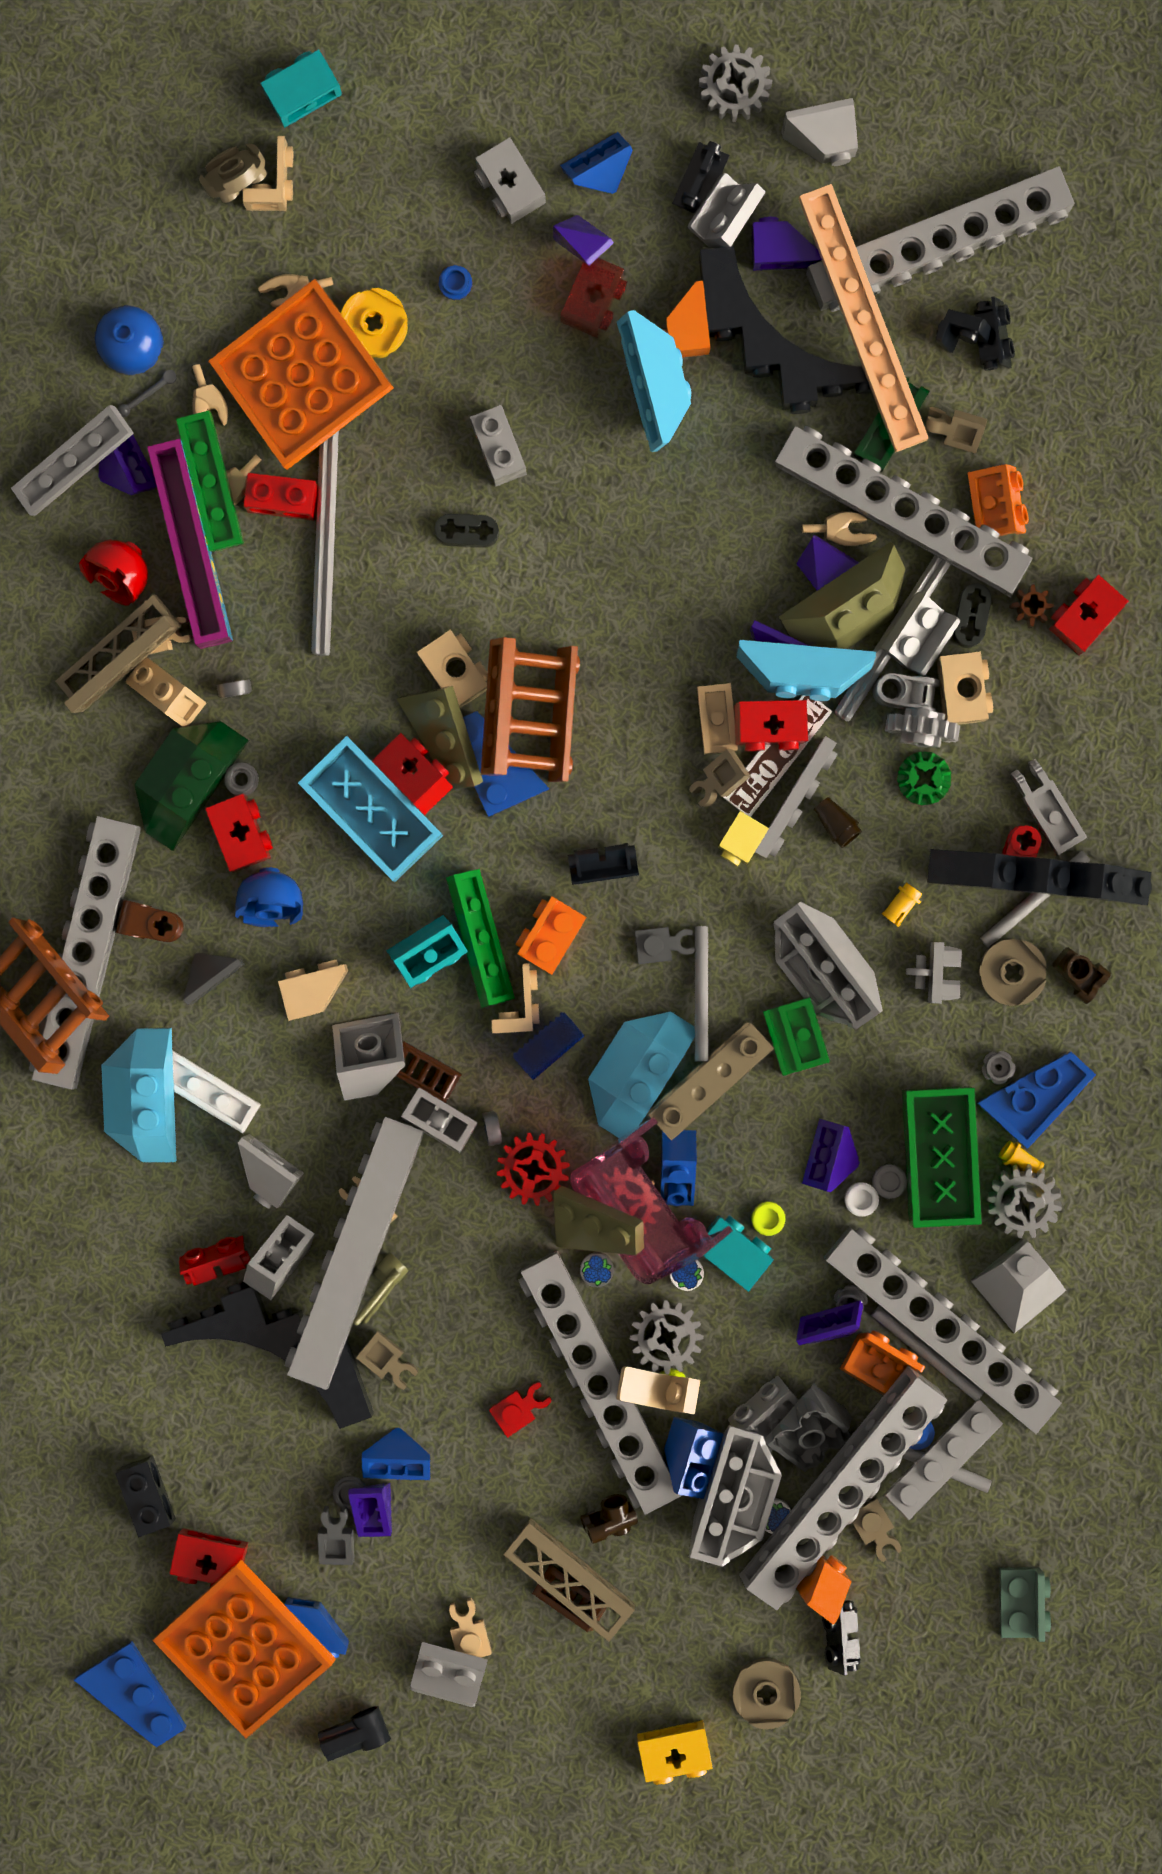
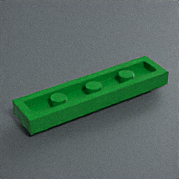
[176,410,244,552]
[446,869,515,1008]

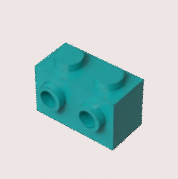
[261,50,342,128]
[386,915,468,988]
[694,1215,774,1292]

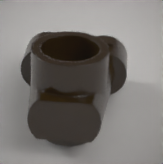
[1052,947,1111,1004]
[580,1494,638,1544]

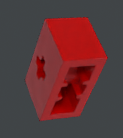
[1049,574,1129,655]
[734,700,808,751]
[372,733,453,815]
[205,794,273,873]
[170,1528,248,1587]

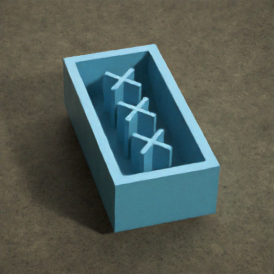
[298,736,444,882]

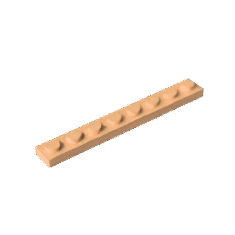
[799,184,928,453]

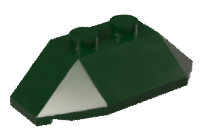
[134,721,249,851]

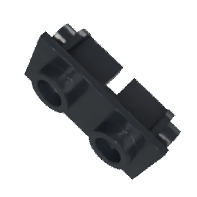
[672,141,730,214]
[974,296,1015,371]
[568,843,639,885]
[822,1600,861,1676]

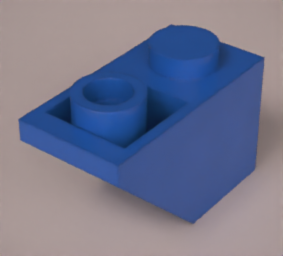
[660,1130,697,1206]
[664,1417,723,1499]
[284,1597,349,1658]

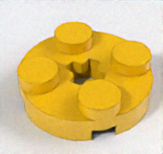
[341,288,408,358]

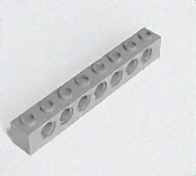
[806,166,1075,312]
[775,426,1033,598]
[29,816,141,1090]
[823,1227,1062,1434]
[518,1251,681,1515]
[739,1366,947,1610]

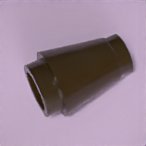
[814,797,862,848]

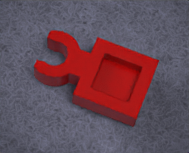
[489,1381,552,1438]

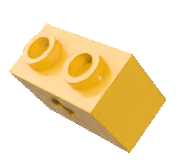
[637,1720,713,1785]

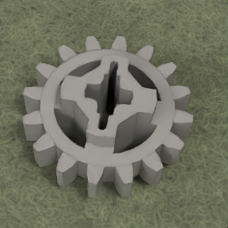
[699,45,772,122]
[885,708,960,748]
[988,1164,1062,1238]
[630,1300,704,1375]

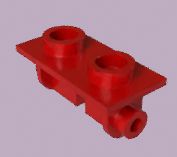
[179,1235,251,1286]

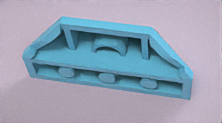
[617,310,691,452]
[737,640,876,701]
[588,1011,695,1143]
[101,1028,177,1162]

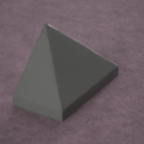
[183,953,246,1005]

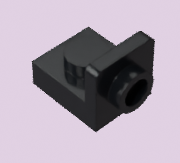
[936,309,995,353]

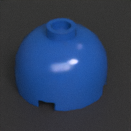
[95,305,164,375]
[235,867,303,927]

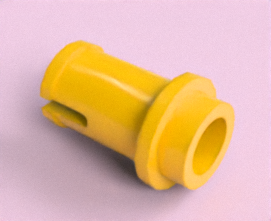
[882,882,922,927]
[999,1141,1044,1173]

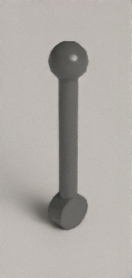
[117,370,177,417]

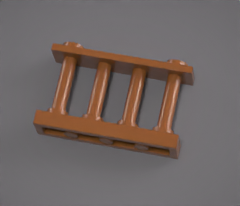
[480,637,580,782]
[0,918,109,1074]

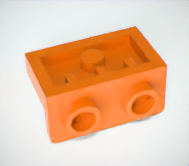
[968,464,1028,536]
[515,896,587,975]

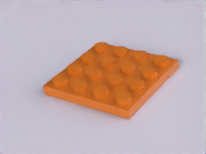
[209,279,394,470]
[152,1560,336,1739]

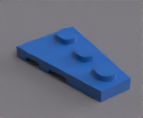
[463,711,550,817]
[976,1051,1096,1149]
[74,1641,186,1748]

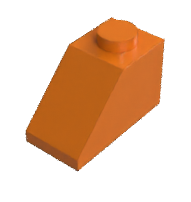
[662,281,710,358]
[796,1555,851,1625]

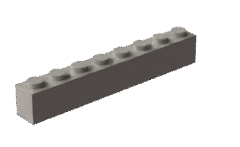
[284,1117,424,1390]

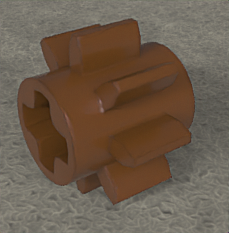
[1009,584,1054,628]

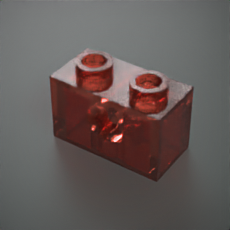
[560,258,628,338]

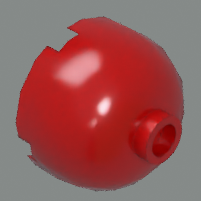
[79,539,148,606]

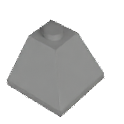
[781,98,858,166]
[332,1013,405,1101]
[238,1134,304,1209]
[971,1238,1066,1334]

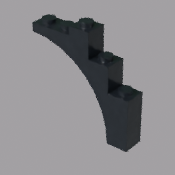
[699,246,872,414]
[927,849,1152,905]
[161,1281,374,1429]

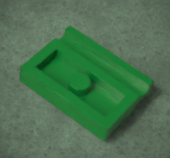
[763,997,830,1076]

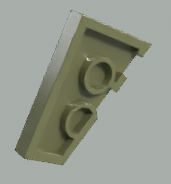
[397,686,483,790]
[553,1186,644,1255]

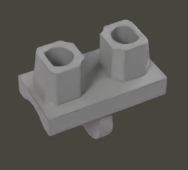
[906,942,962,1004]

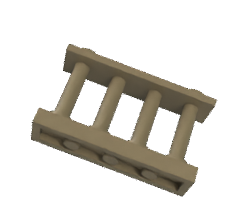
[648,1022,774,1141]

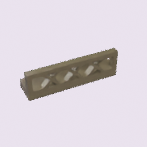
[55,595,181,713]
[503,1518,635,1642]

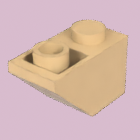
[278,960,348,1021]

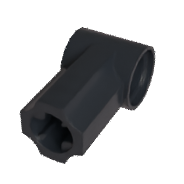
[318,1706,391,1762]

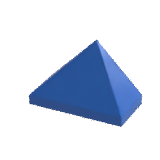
[560,132,633,194]
[362,1428,431,1480]

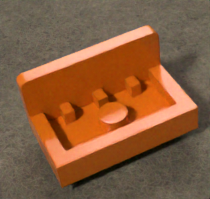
[840,1331,925,1396]

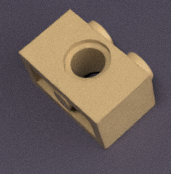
[417,629,488,708]
[936,651,993,725]

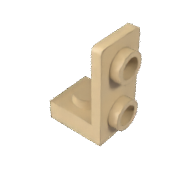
[243,136,293,211]
[126,657,206,727]
[492,963,540,1033]
[616,1366,701,1414]

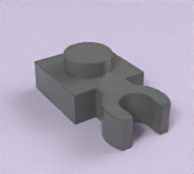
[635,927,695,964]
[318,1506,355,1565]

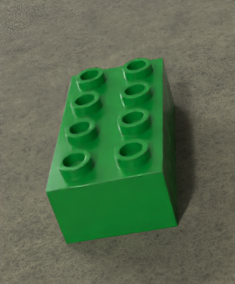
[902,1086,982,1228]

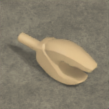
[258,274,334,308]
[192,364,228,426]
[226,454,261,506]
[802,511,877,546]

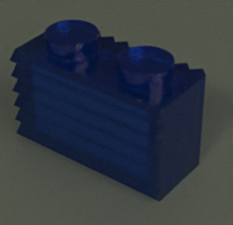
[513,1012,585,1080]

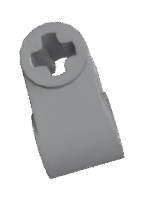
[872,673,940,712]

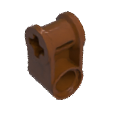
[115,900,184,942]

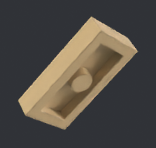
[697,683,738,755]

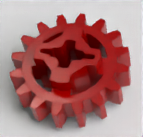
[497,1132,570,1206]

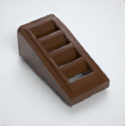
[396,1041,462,1103]
[532,1565,606,1632]

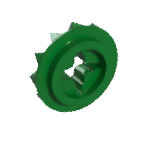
[897,752,951,805]

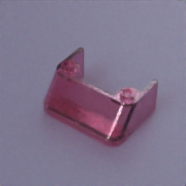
[570,1117,733,1285]

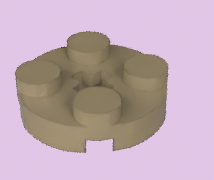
[199,144,267,203]
[978,939,1047,1006]
[732,1658,801,1729]

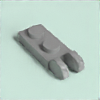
[1010,759,1087,856]

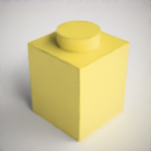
[718,811,769,866]

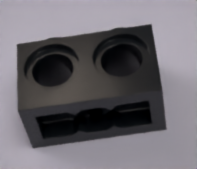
[115,1455,176,1538]

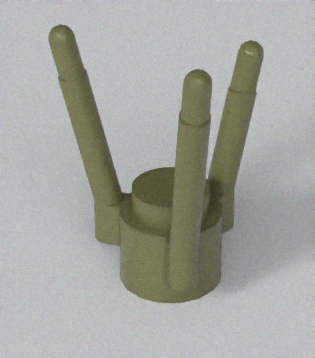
[353,1252,409,1326]

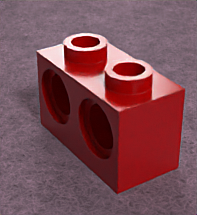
[244,473,318,521]

